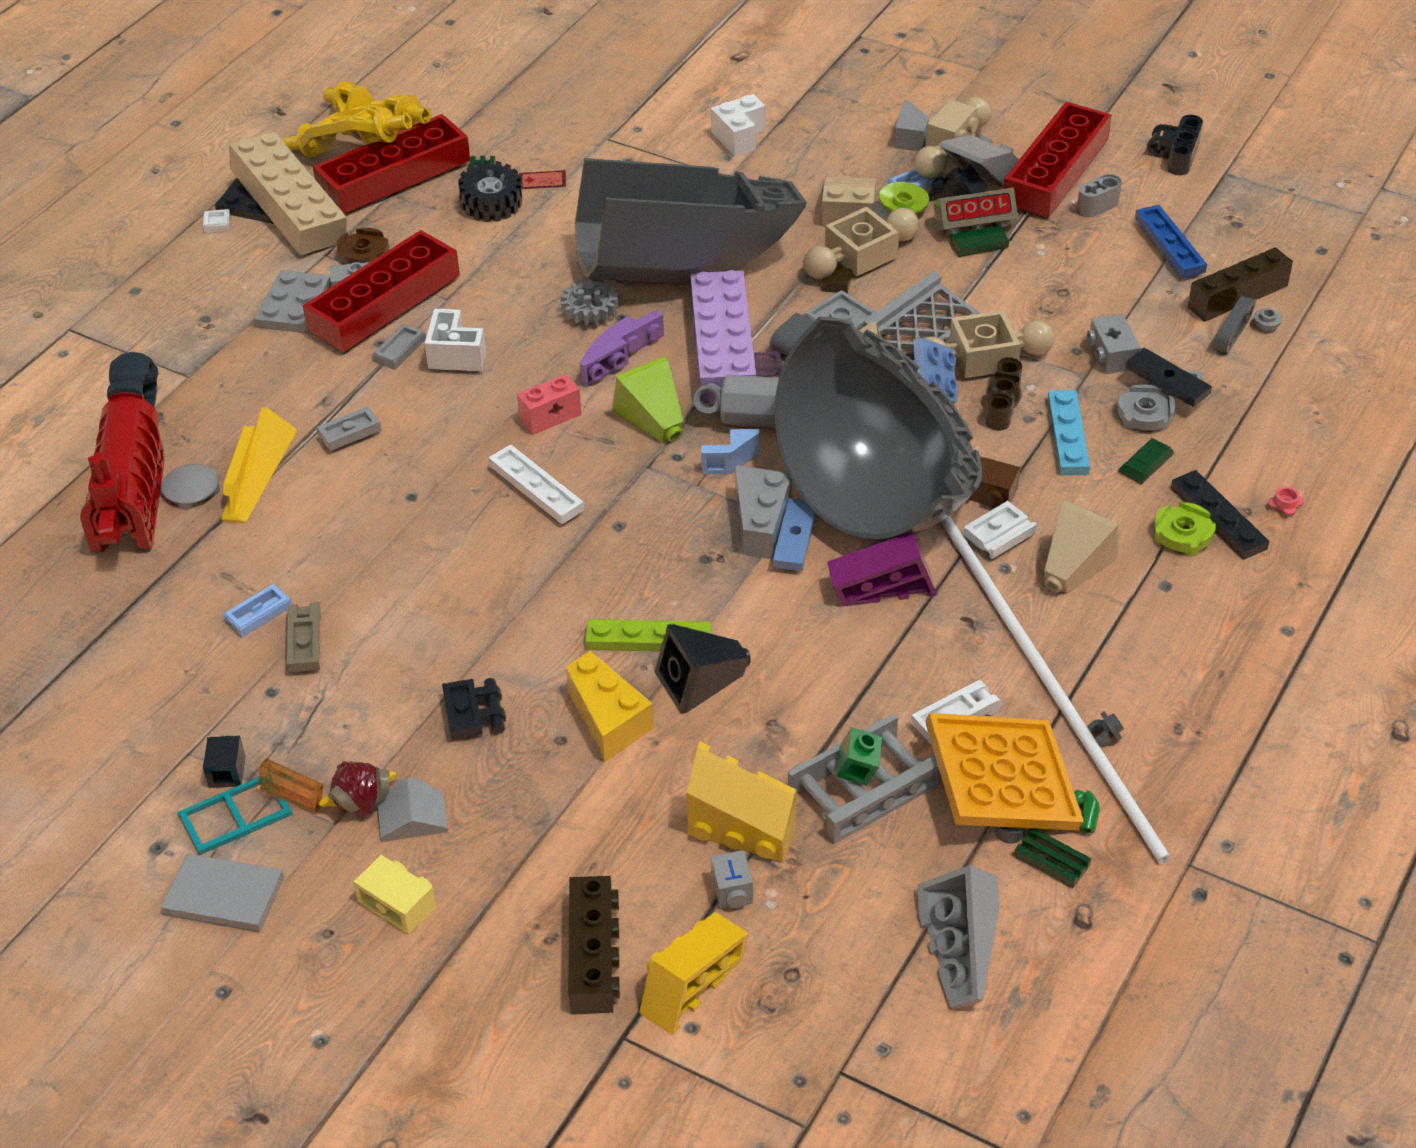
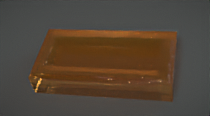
[258,759,324,814]

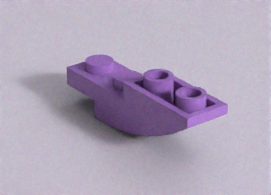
[580,310,664,387]

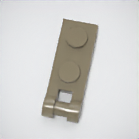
[287,602,321,673]

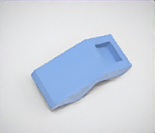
[701,429,759,474]

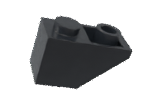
[928,164,988,202]

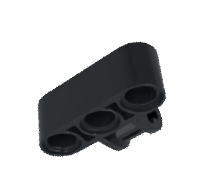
[1147,114,1203,176]

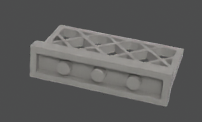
[862,271,980,351]

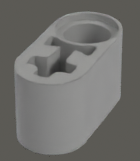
[1077,174,1122,217]

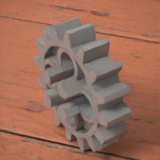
[561,280,619,325]

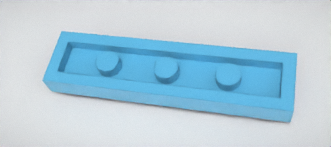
[1048,390,1090,475]

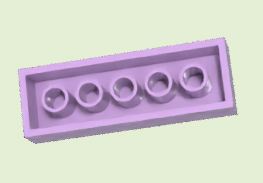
[690,270,756,403]

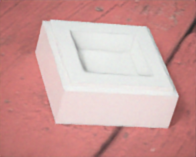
[203,209,231,234]

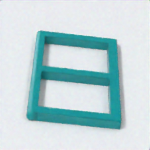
[177,772,293,855]

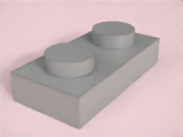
[317,406,381,451]

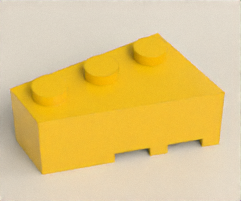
[566,651,654,762]
[639,912,749,1035]

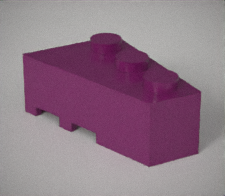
[827,532,937,607]

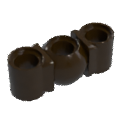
[985,357,1022,431]

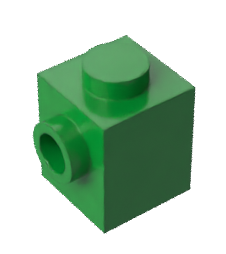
[836,727,882,786]

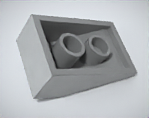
[939,135,1019,186]

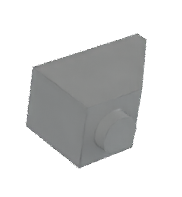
[894,100,929,151]

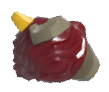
[319,761,397,819]

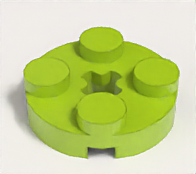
[1154,502,1216,556]

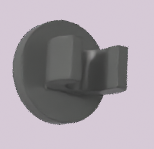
[1087,711,1124,747]

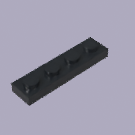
[1171,470,1270,560]

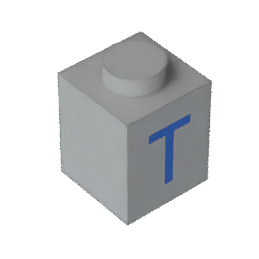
[711,850,753,909]

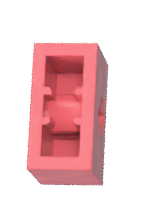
[517,374,582,435]

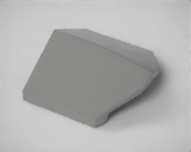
[378,778,448,842]

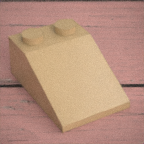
[822,177,876,226]

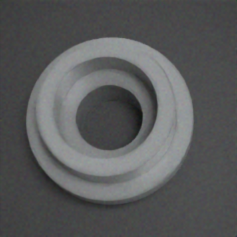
[1254,308,1282,333]

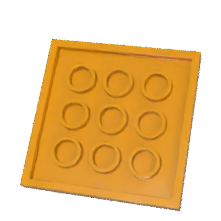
[925,713,1084,830]

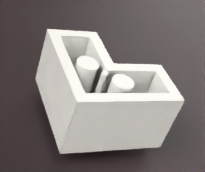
[711,94,765,157]
[425,309,487,371]

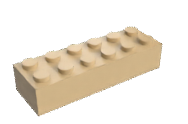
[229,132,347,255]

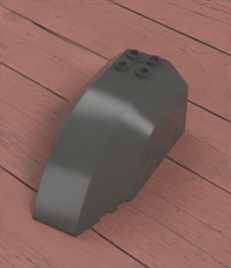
[575,158,807,284]

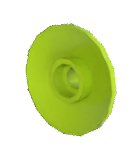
[879,182,929,214]

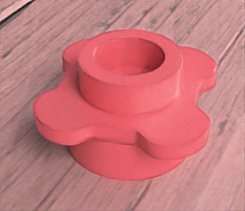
[1268,486,1304,515]

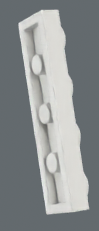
[488,444,585,524]

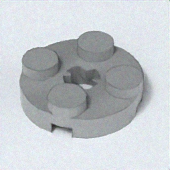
[1117,384,1176,431]

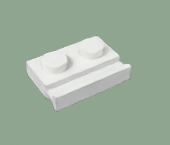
[963,501,1037,559]

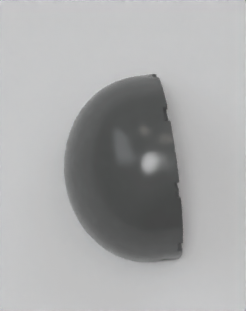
[775,316,982,539]

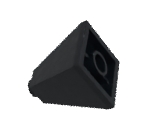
[655,624,751,714]

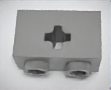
[1086,314,1141,374]

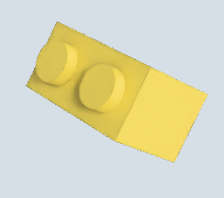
[353,854,436,935]

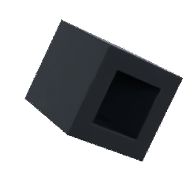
[203,736,246,788]

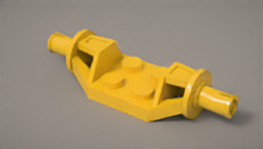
[323,81,431,126]
[283,105,412,158]

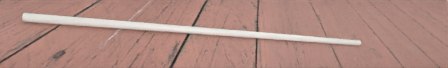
[940,516,1171,864]

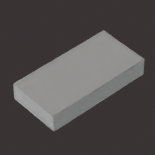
[372,324,426,370]

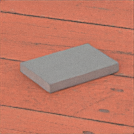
[161,853,284,932]

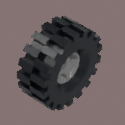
[458,161,523,222]

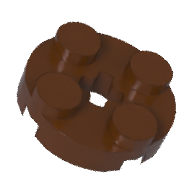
[337,228,390,265]

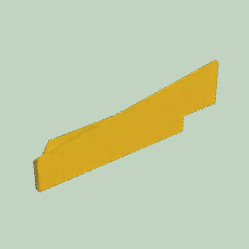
[222,407,297,523]

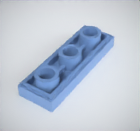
[773,498,816,571]

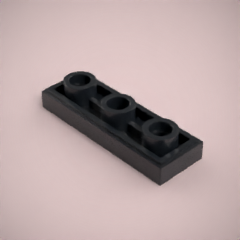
[1126,347,1212,407]

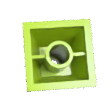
[612,356,684,442]

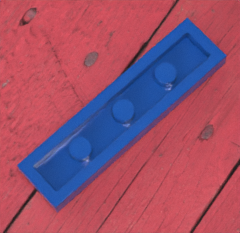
[1135,205,1207,278]

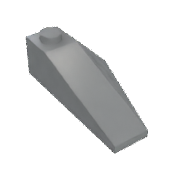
[917,865,999,1010]

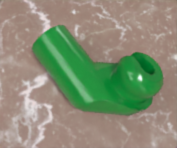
[1074,790,1100,833]

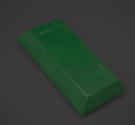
[1118,438,1174,484]

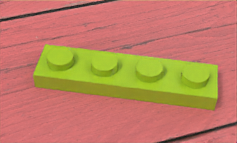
[585,619,711,652]

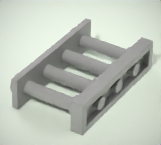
[788,714,941,844]

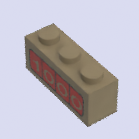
[933,188,1018,235]

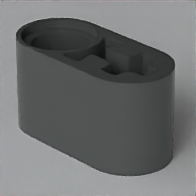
[770,313,818,357]

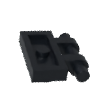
[442,678,506,739]

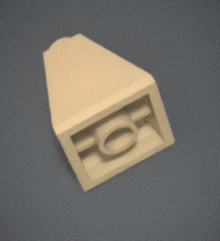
[1044,500,1118,594]

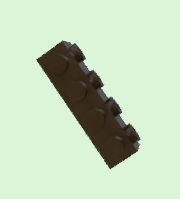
[1188,247,1293,322]
[568,875,620,1015]

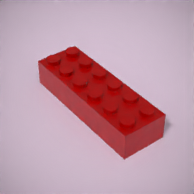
[1003,101,1112,218]
[313,114,470,214]
[302,230,460,353]

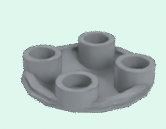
[161,464,220,510]

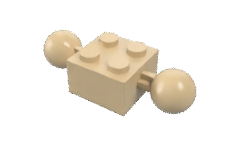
[914,97,991,179]
[803,207,919,280]
[925,310,1055,378]

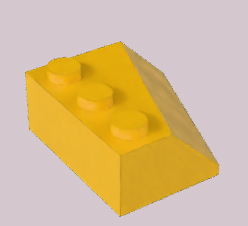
[686,741,797,862]

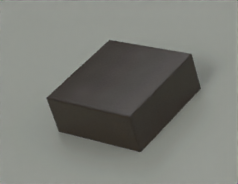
[822,268,852,294]

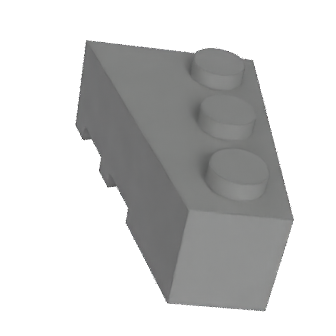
[735,465,792,560]

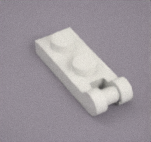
[911,680,1003,744]

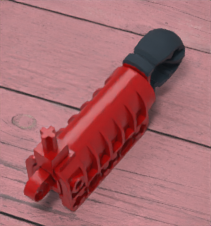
[80,352,165,552]

